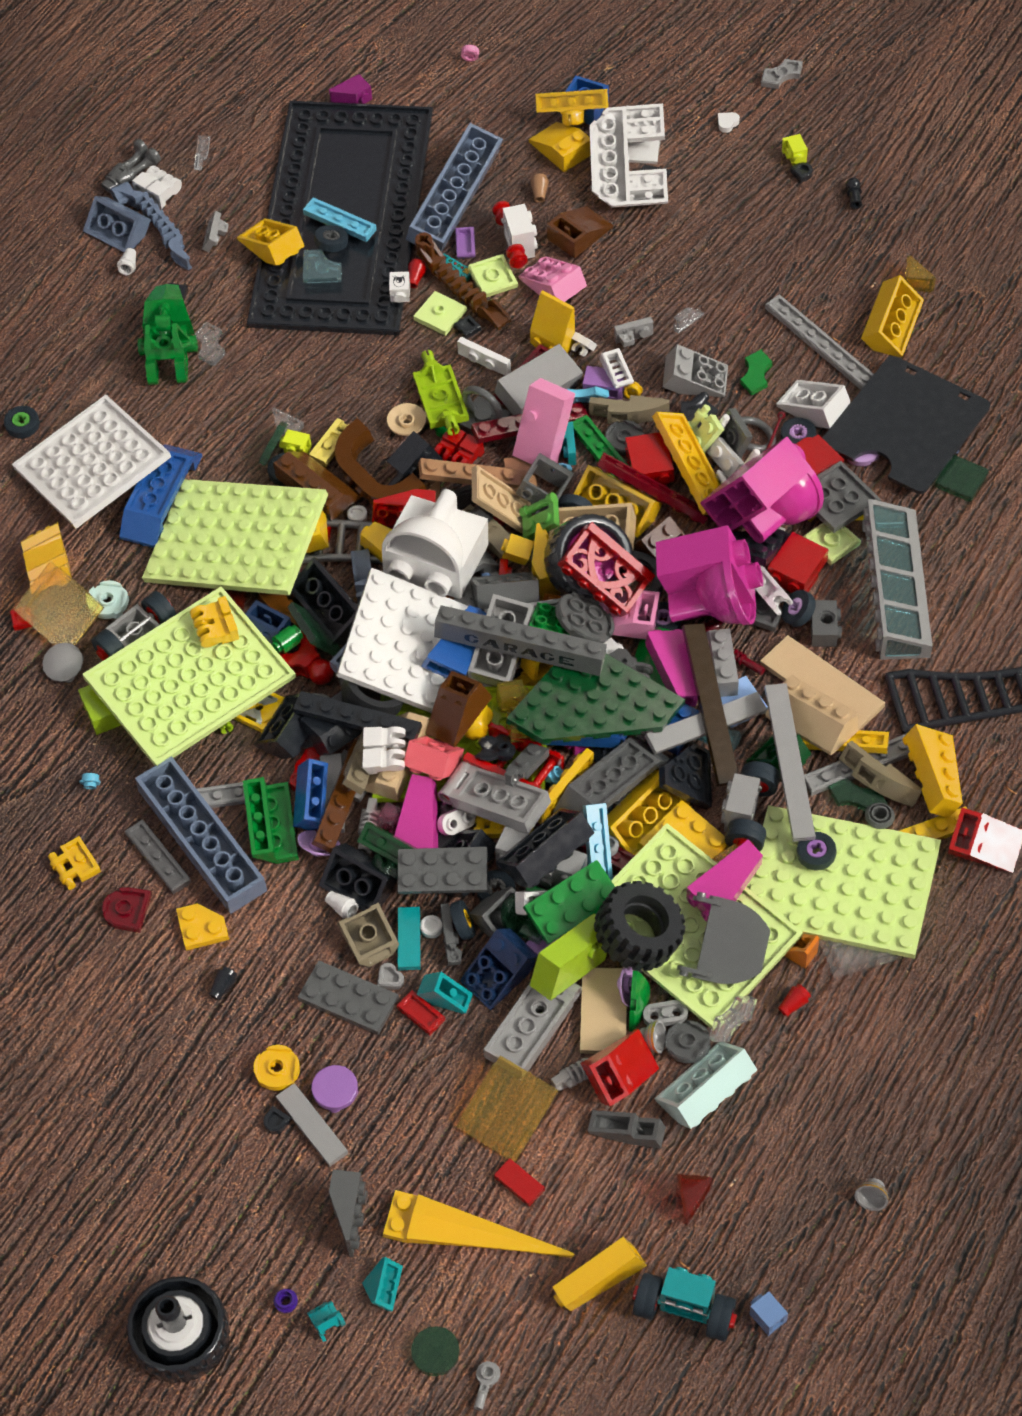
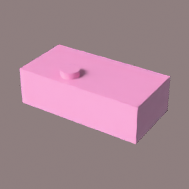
[512,378,575,464]

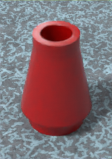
[408,259,426,289]
[778,984,811,1017]

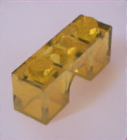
[496,679,533,743]

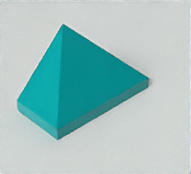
[362,1257,403,1312]

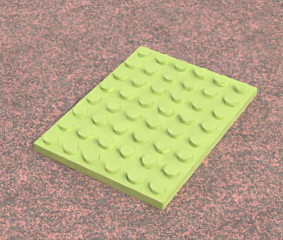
[142,479,328,595]
[83,587,296,766]
[747,805,941,959]
[611,823,803,1031]

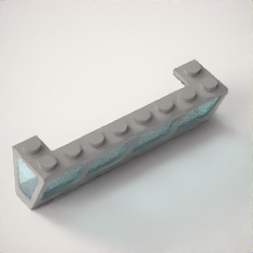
[862,499,933,660]

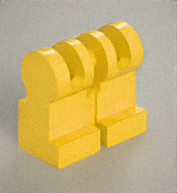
[190,596,239,648]

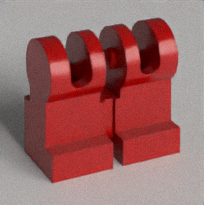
[434,429,485,464]

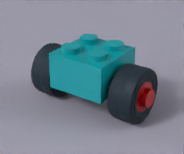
[632,1267,737,1342]

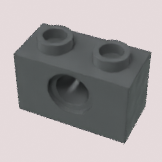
[811,600,842,647]

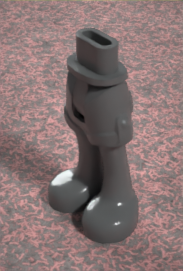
[101,138,161,193]

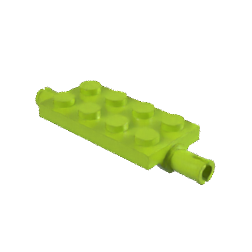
[413,350,469,435]

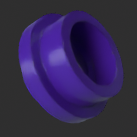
[274,1289,298,1313]

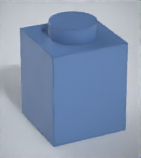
[749,1291,788,1336]

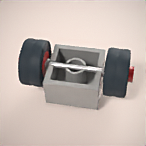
[91,591,177,661]
[721,761,780,852]

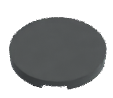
[555,592,615,643]

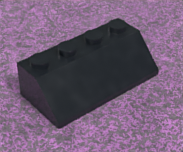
[291,557,358,646]
[496,808,595,888]

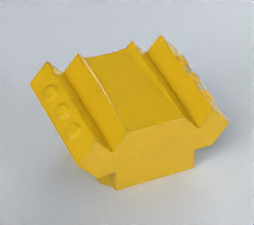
[21,522,73,595]

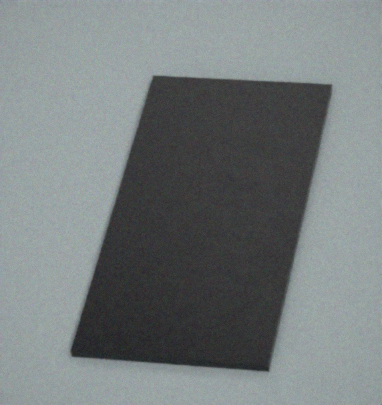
[247,101,434,336]

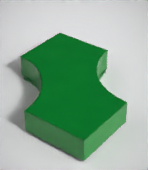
[740,349,772,396]

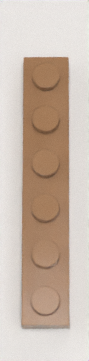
[418,458,537,490]

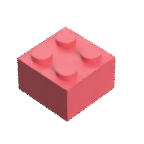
[404,736,464,780]

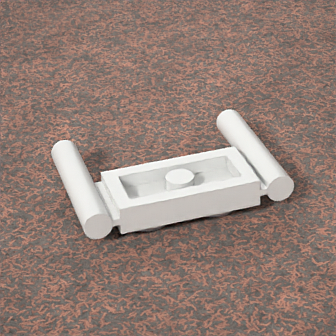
[707,414,760,477]

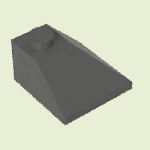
[469,886,532,938]

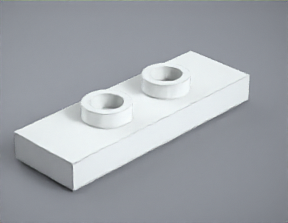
[457,337,511,376]

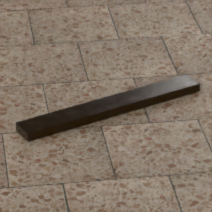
[682,623,738,786]

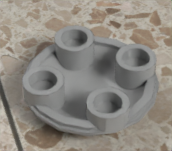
[42,643,84,683]

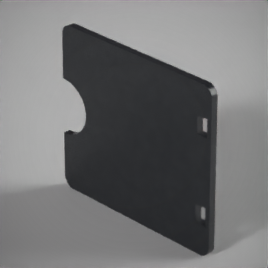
[823,356,990,494]

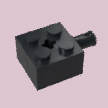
[387,431,443,485]

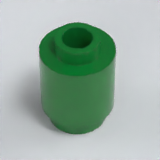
[271,625,303,654]

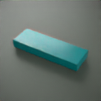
[398,907,421,971]

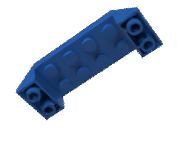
[119,444,203,548]

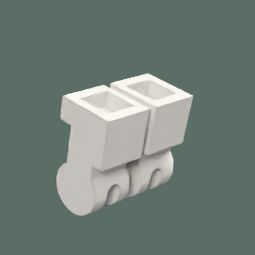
[132,165,182,209]
[363,727,406,775]

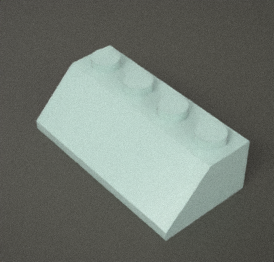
[654,1041,757,1129]

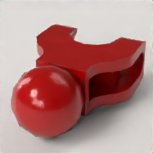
[279,631,334,685]

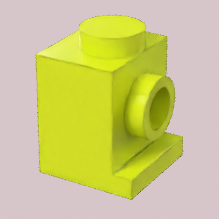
[782,134,808,166]
[279,429,312,454]

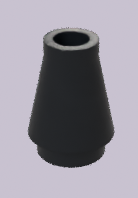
[208,966,238,1001]

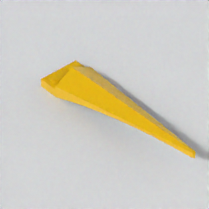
[383,1190,575,1258]

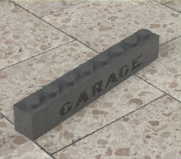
[434,605,607,676]

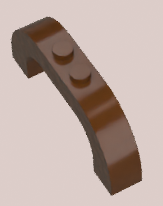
[335,418,427,505]

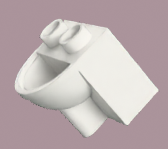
[382,489,488,599]

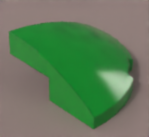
[629,970,651,1032]

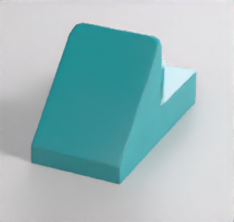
[561,421,576,466]

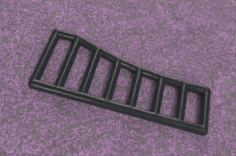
[884,667,1022,734]

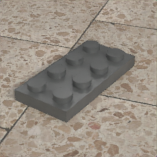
[398,847,487,894]
[298,961,399,1035]

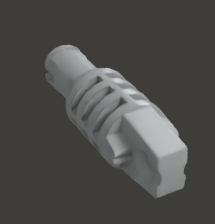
[358,798,381,855]
[551,1058,588,1092]

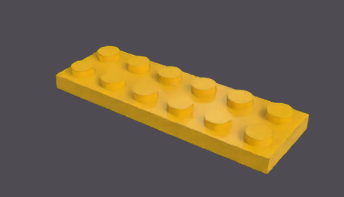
[652,412,721,515]

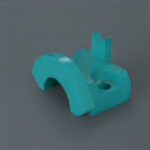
[307,1301,346,1342]

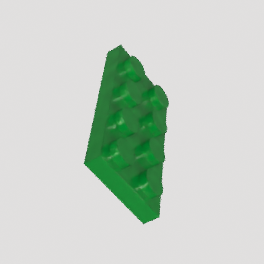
[523,860,615,945]

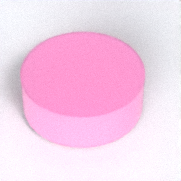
[461,45,479,61]

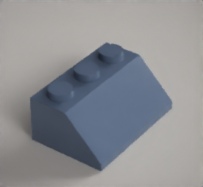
[83,196,151,252]

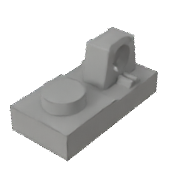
[202,211,229,252]
[614,317,653,347]

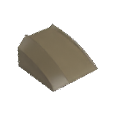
[337,902,399,967]

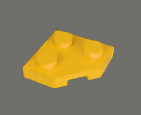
[176,903,229,951]

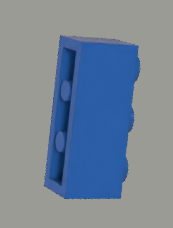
[293,758,328,830]

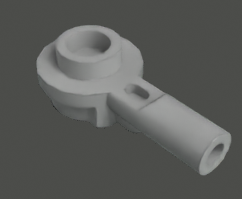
[473,1361,501,1411]

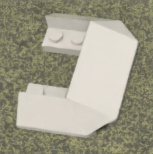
[590,104,668,207]

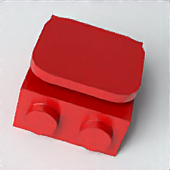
[625,432,674,488]
[796,434,844,475]
[768,532,829,593]

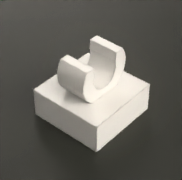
[571,332,597,357]

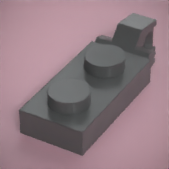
[504,743,549,787]
[440,904,462,966]

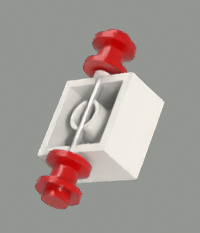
[492,201,538,268]

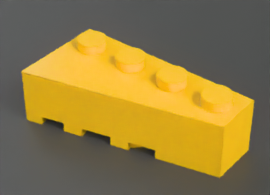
[902,724,963,818]

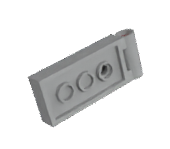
[438,761,551,834]
[483,983,582,1079]

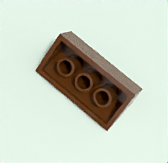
[273,451,360,521]

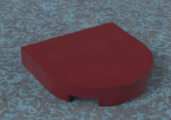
[102,887,152,933]

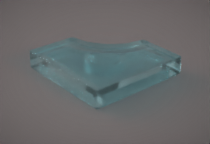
[303,249,342,283]

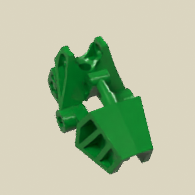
[138,284,198,385]

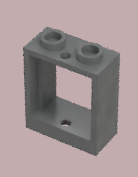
[515,453,574,510]

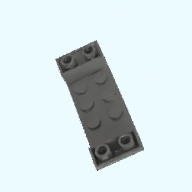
[553,738,671,814]

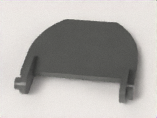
[677,892,770,984]

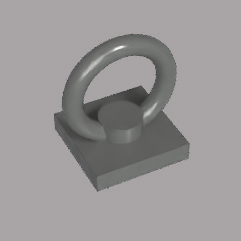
[457,386,511,444]
[719,408,776,459]

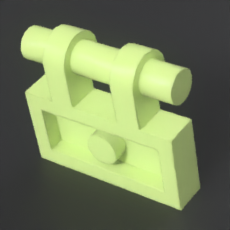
[688,404,724,453]

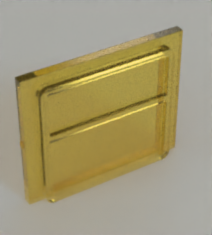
[13,561,105,646]
[456,1055,559,1162]

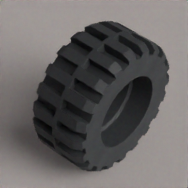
[594,881,685,971]

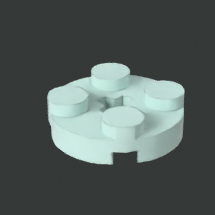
[87,581,129,619]

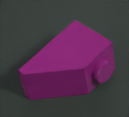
[329,74,372,104]

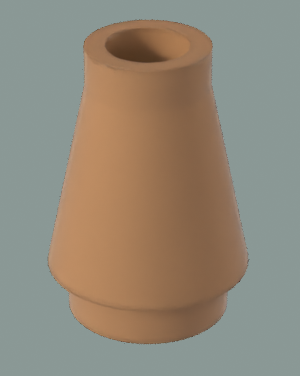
[530,173,549,203]

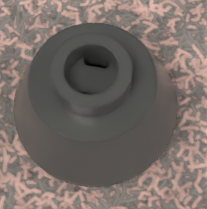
[865,802,895,829]

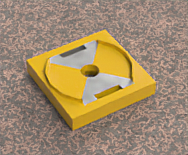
[234,693,284,732]

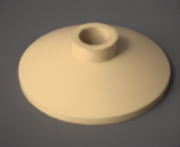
[387,403,426,436]

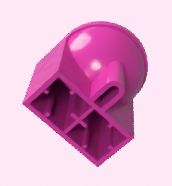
[700,437,824,543]
[656,525,763,626]

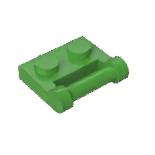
[519,492,560,540]

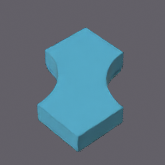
[567,386,609,403]

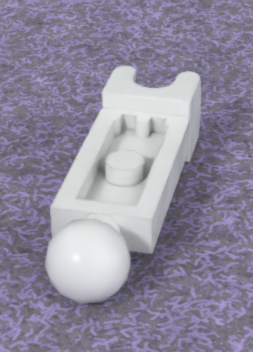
[750,562,793,615]

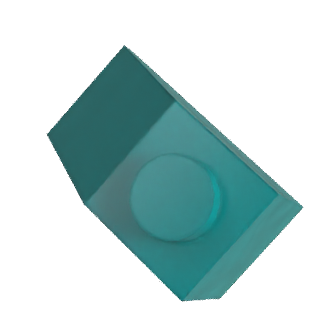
[417,971,473,1014]

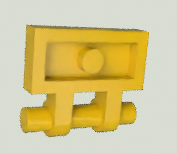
[48,836,101,890]

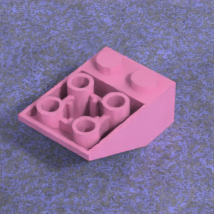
[518,256,587,302]
[599,590,660,639]

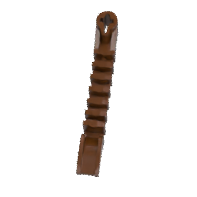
[415,232,511,330]

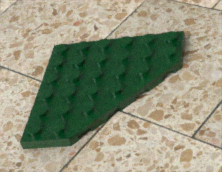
[506,654,686,745]

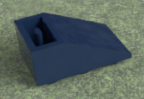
[245,600,292,644]
[460,928,538,1010]

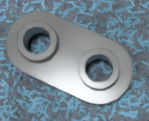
[643,1000,688,1026]

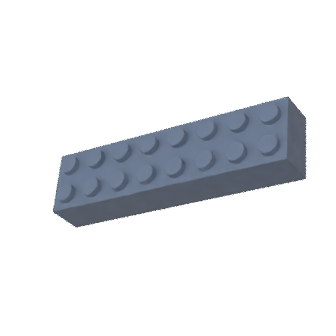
[406,123,503,252]
[135,756,267,914]

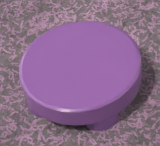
[312,1065,358,1113]

